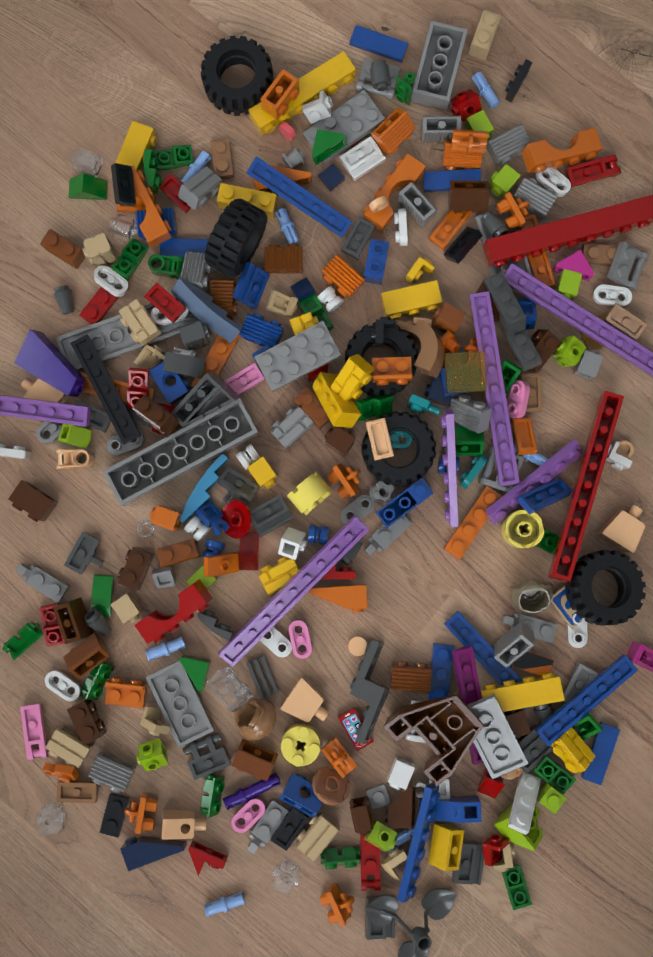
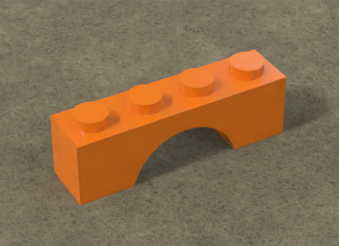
[521,128,603,173]
[363,153,426,233]
[132,165,172,248]

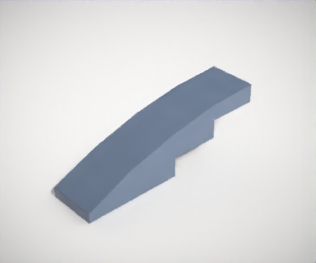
[171,276,242,343]

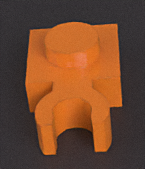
[42,763,80,783]

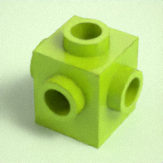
[551,335,587,367]
[136,738,169,772]

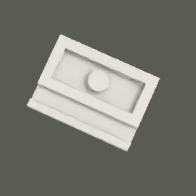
[340,136,386,181]

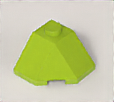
[494,803,543,851]

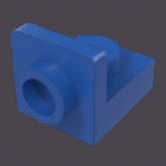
[517,299,537,330]

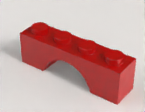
[134,579,213,644]

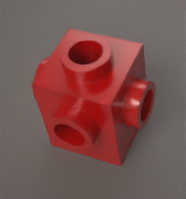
[450,89,482,122]

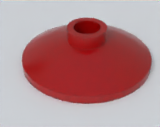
[221,500,251,539]

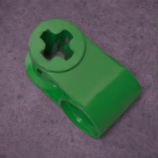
[148,254,184,279]

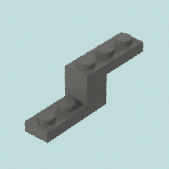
[484,272,542,371]
[350,639,390,744]

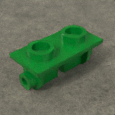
[394,72,415,106]
[2,621,43,660]
[81,661,114,700]
[200,774,225,818]
[320,846,360,870]

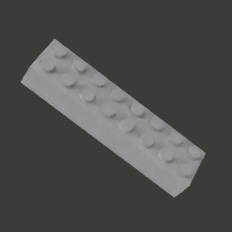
[103,398,259,506]

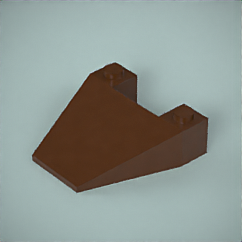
[384,694,484,787]

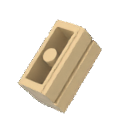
[468,10,501,60]
[82,233,118,267]
[119,299,162,346]
[45,725,94,768]
[296,811,340,862]

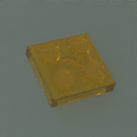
[444,352,487,393]

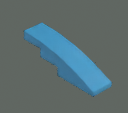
[180,453,229,523]

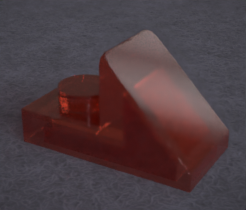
[238,532,260,570]

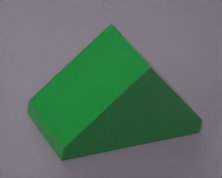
[312,129,347,165]
[69,173,108,200]
[501,359,522,394]
[178,655,211,692]
[572,713,603,740]

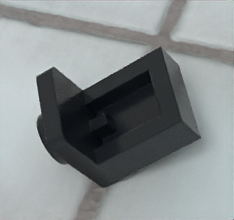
[371,317,396,347]

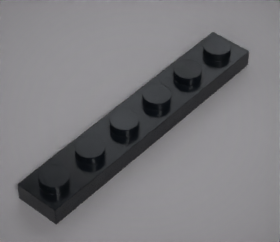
[70,334,141,445]

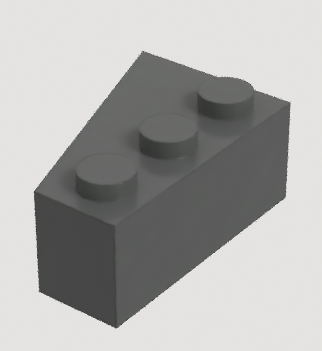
[171,370,240,428]

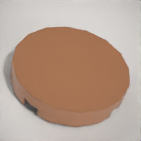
[312,765,351,806]

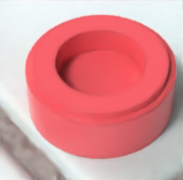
[278,122,296,141]

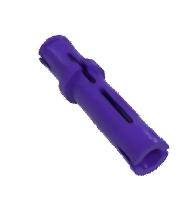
[223,773,281,810]

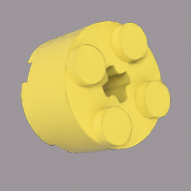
[287,471,332,515]
[501,510,544,549]
[281,722,321,767]

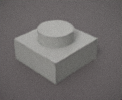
[152,566,176,589]
[366,783,391,810]

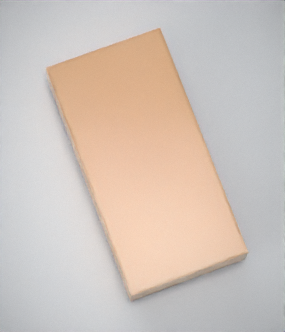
[366,418,394,461]

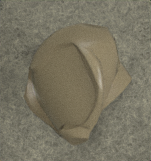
[510,578,554,614]

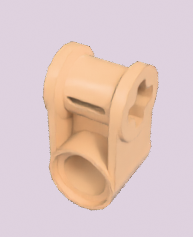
[56,449,95,470]

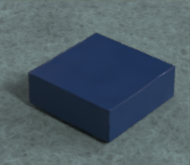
[319,164,345,192]
[290,278,316,302]

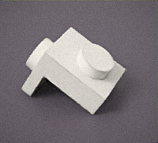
[302,90,333,124]
[606,441,633,471]

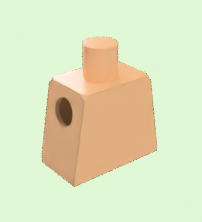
[21,378,70,422]
[597,505,645,554]
[280,676,329,723]
[161,809,206,840]

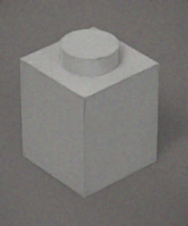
[573,349,603,381]

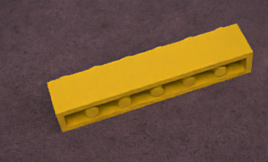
[248,51,356,136]

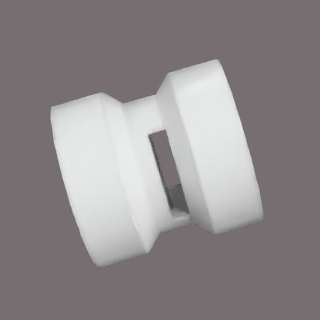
[317,286,344,313]
[235,444,261,470]
[184,515,211,542]

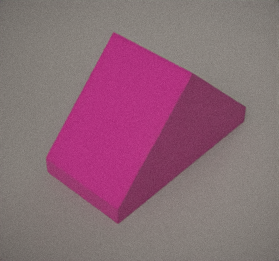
[552,250,594,281]
[626,641,653,672]

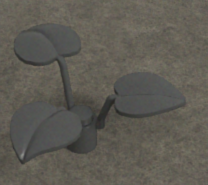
[365,888,457,957]

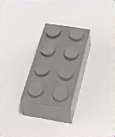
[411,20,468,111]

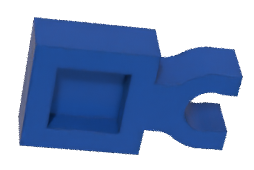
[195,501,230,536]

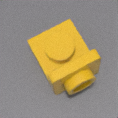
[405,257,435,284]

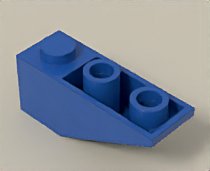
[376,478,433,528]
[419,796,482,823]

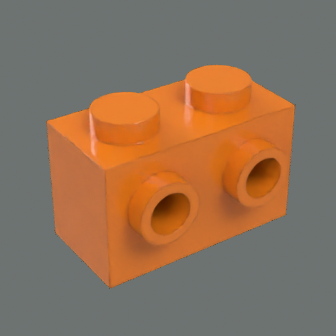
[260,69,300,120]

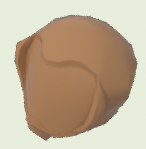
[233,699,277,741]

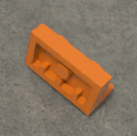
[372,357,413,386]
[105,677,147,708]

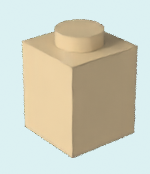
[110,593,143,624]

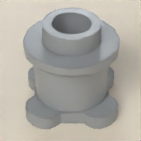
[281,147,305,169]
[369,481,394,503]

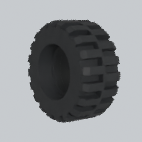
[200,35,274,116]
[204,199,267,277]
[345,322,418,397]
[362,411,436,486]
[565,550,646,626]

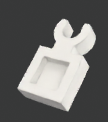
[415,778,450,799]

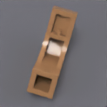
[397,319,444,378]

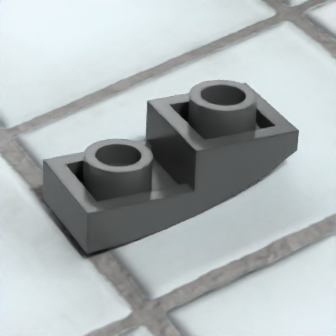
[163,352,205,379]
[197,609,234,641]

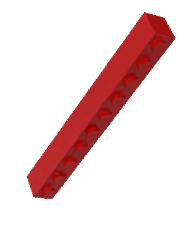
[483,195,653,268]
[548,391,624,583]

